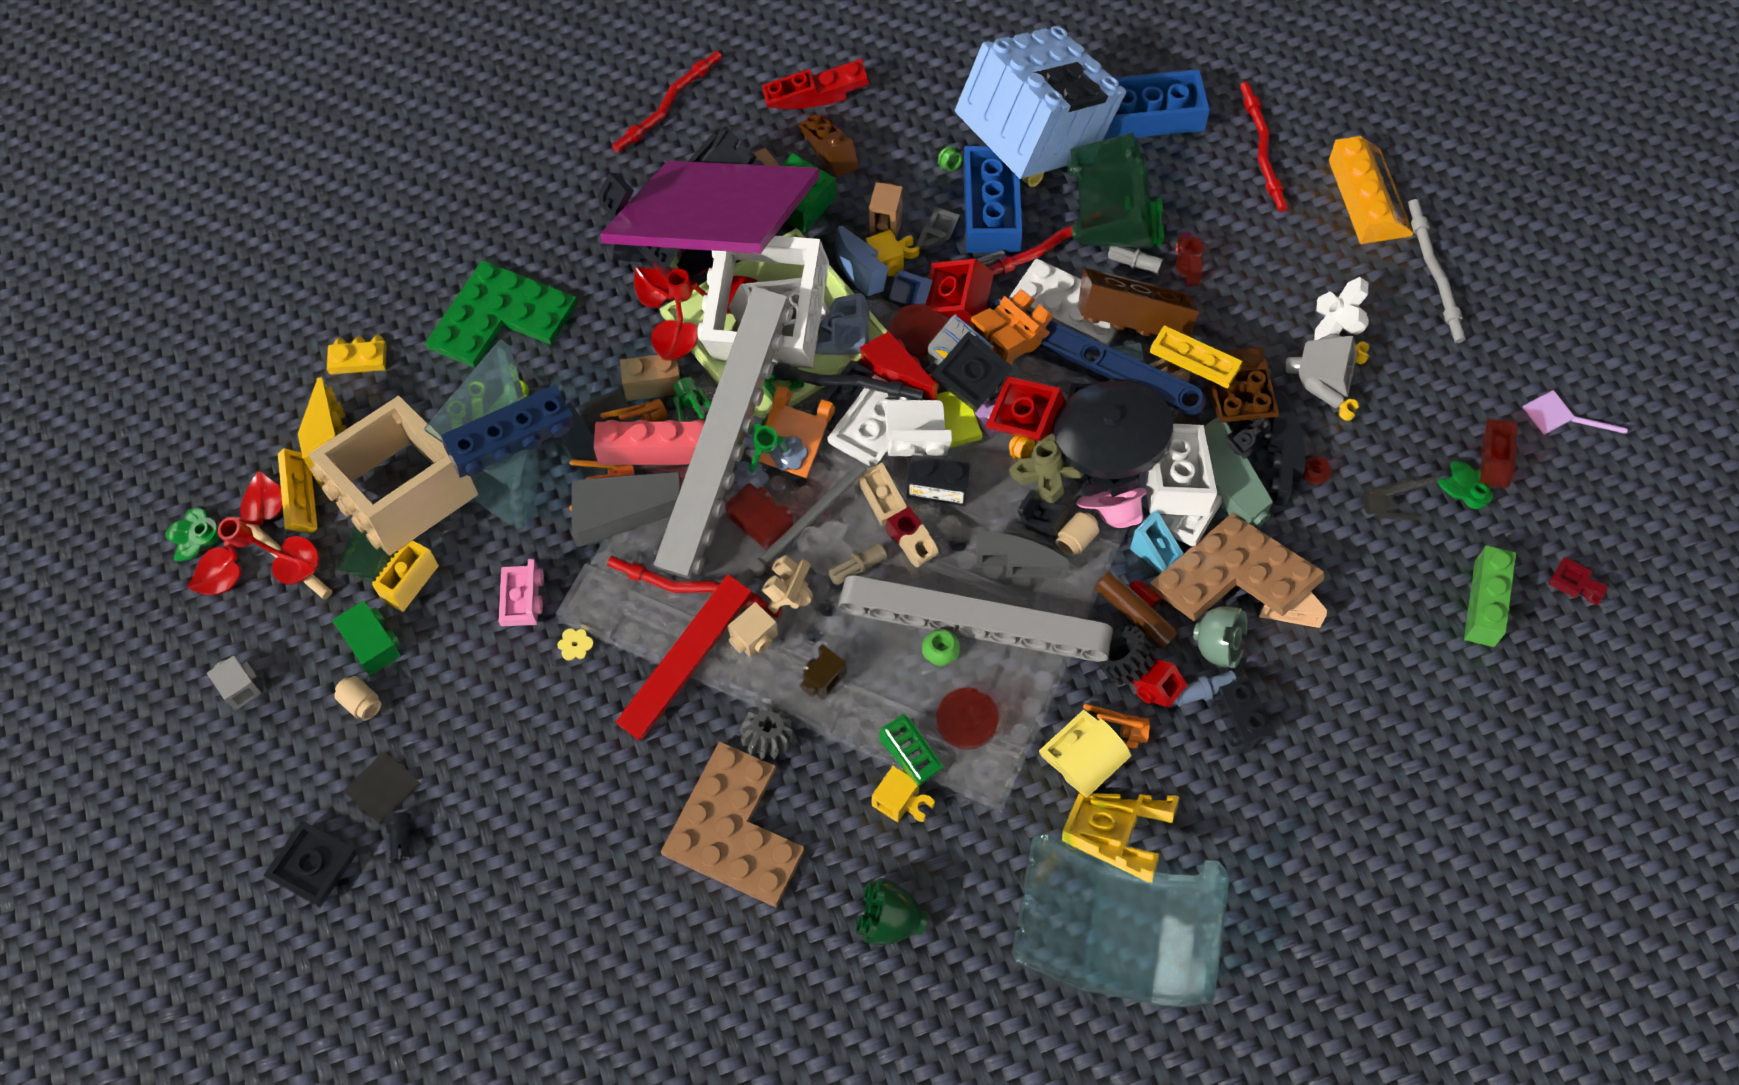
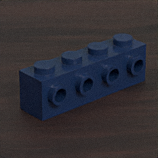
[441,384,573,478]

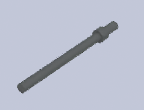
[735,463,866,587]

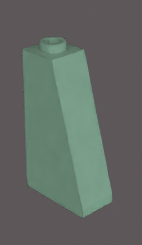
[1204,417,1273,527]

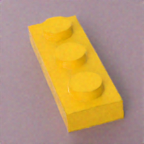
[1150,325,1243,389]
[278,448,318,534]

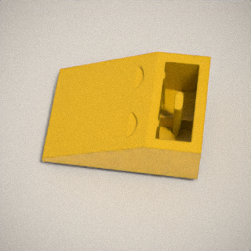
[298,377,347,486]

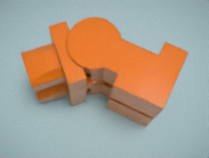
[970,289,1053,365]

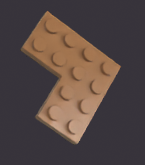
[1149,513,1324,621]
[661,741,805,908]

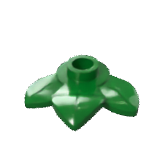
[1437,461,1493,509]
[165,508,220,562]

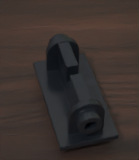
[1224,418,1271,460]

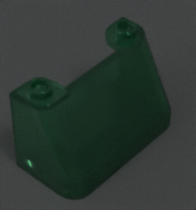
[1068,132,1154,248]

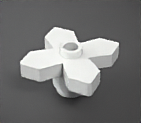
[1314,277,1369,340]

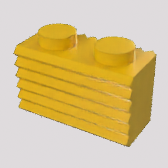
[372,540,439,612]

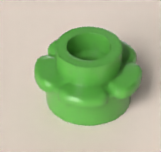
[938,146,962,172]

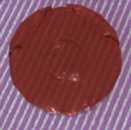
[891,304,946,356]
[936,687,999,750]

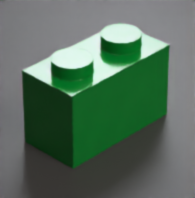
[332,600,402,676]

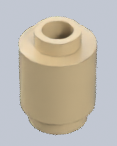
[1056,512,1099,557]
[335,676,381,721]

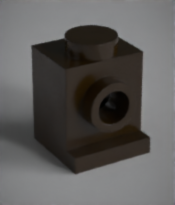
[800,644,847,701]

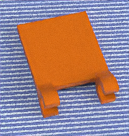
[759,385,836,479]

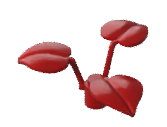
[634,266,758,361]
[187,471,319,595]

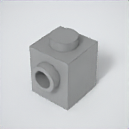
[207,655,262,711]

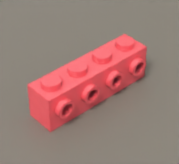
[593,420,705,465]

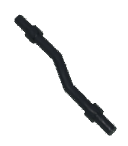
[771,362,925,401]

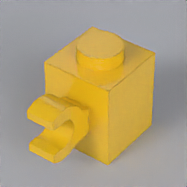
[866,229,919,276]
[872,766,935,823]

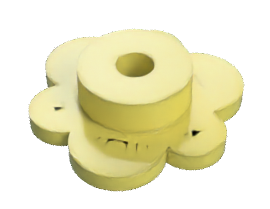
[557,629,593,661]

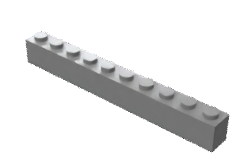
[654,286,793,581]

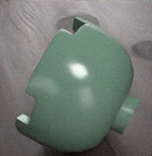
[1193,606,1248,668]

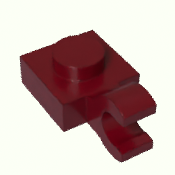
[1548,557,1609,605]

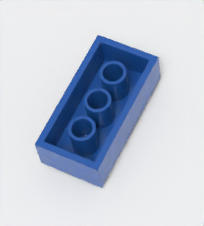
[1102,70,1210,141]
[963,146,1022,253]

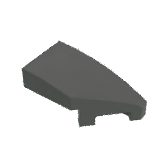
[916,207,960,250]

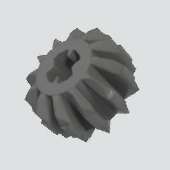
[740,706,793,760]

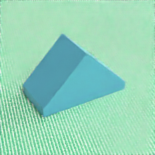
[1130,511,1183,573]

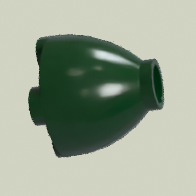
[856,878,928,945]

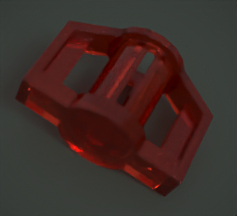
[1175,232,1205,287]

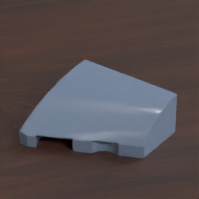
[815,292,869,355]

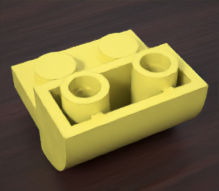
[1039,710,1132,798]

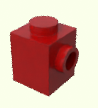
[1132,659,1188,707]

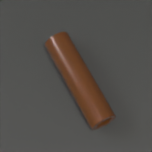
[1094,569,1178,649]

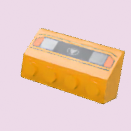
[1329,136,1413,244]

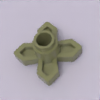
[1009,434,1084,503]

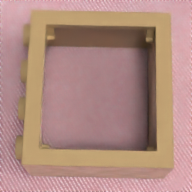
[309,395,479,556]

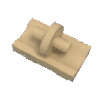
[762,555,813,614]

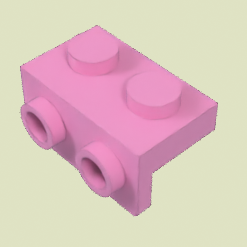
[499,559,544,626]

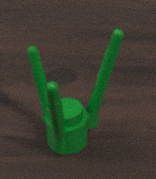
[673,377,711,422]

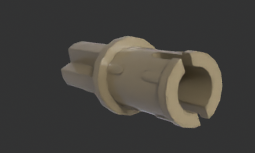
[829,542,887,585]

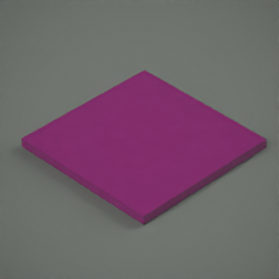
[600,161,819,254]

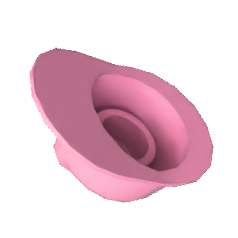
[1076,488,1147,528]

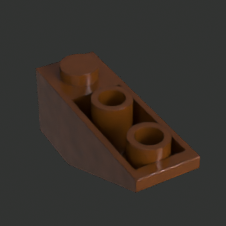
[798,115,859,178]

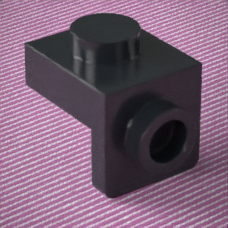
[1018,489,1070,536]

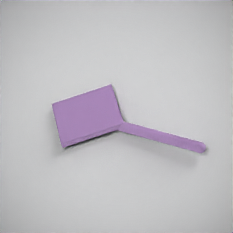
[1523,390,1628,435]

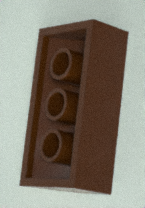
[1078,267,1199,337]

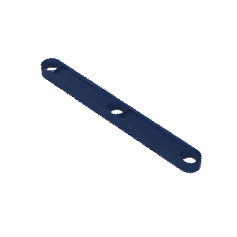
[987,299,1206,415]

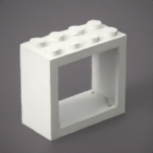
[698,236,829,368]

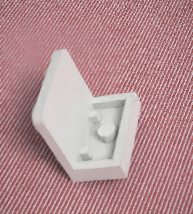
[885,400,952,456]

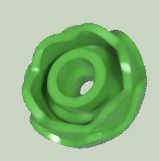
[922,629,960,666]

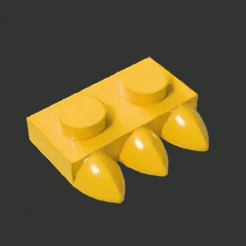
[327,334,387,375]

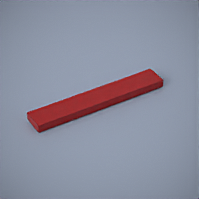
[615,574,754,742]

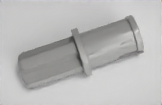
[1108,244,1163,275]

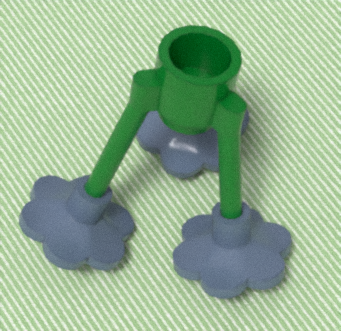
[733,416,808,494]

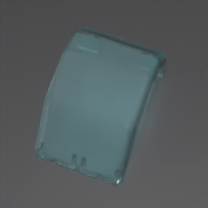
[1012,834,1229,1008]

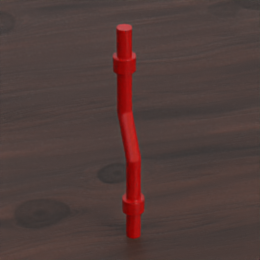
[612,51,722,153]
[1240,81,1289,212]
[987,206,1121,276]
[607,555,783,619]

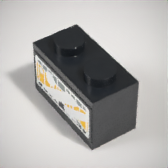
[907,455,971,506]

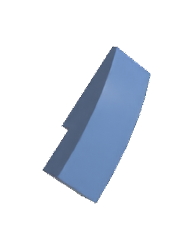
[834,226,888,296]

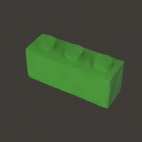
[1464,546,1516,647]

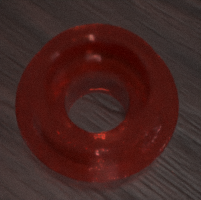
[1302,456,1331,484]

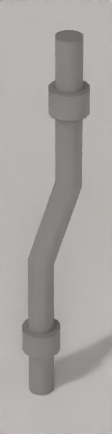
[1408,199,1466,343]

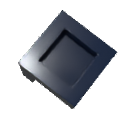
[888,270,932,309]

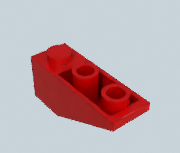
[860,331,939,400]

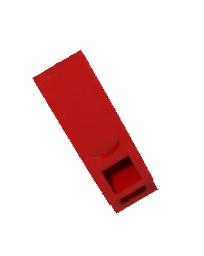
[762,59,869,109]

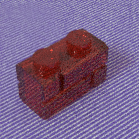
[1479,419,1517,488]
[725,483,793,550]

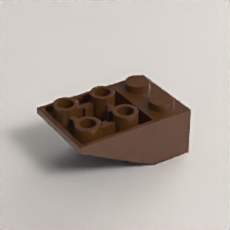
[1204,347,1279,423]

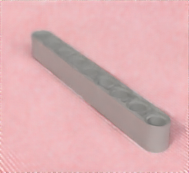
[838,576,1113,662]

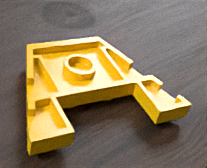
[1062,793,1179,883]

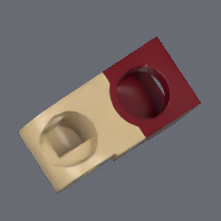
[885,506,939,567]

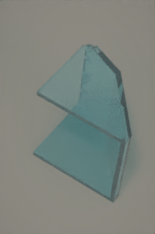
[424,340,540,529]

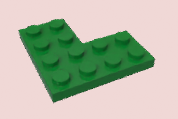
[425,260,578,368]

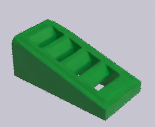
[879,713,944,786]

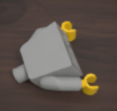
[1286,333,1369,421]

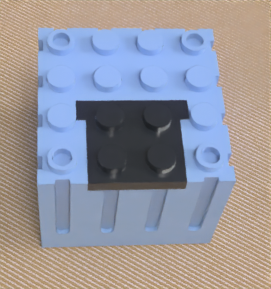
[955,26,1127,179]

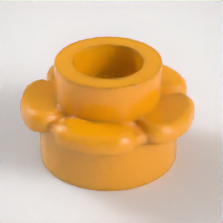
[1009,435,1036,459]

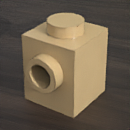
[728,602,778,658]

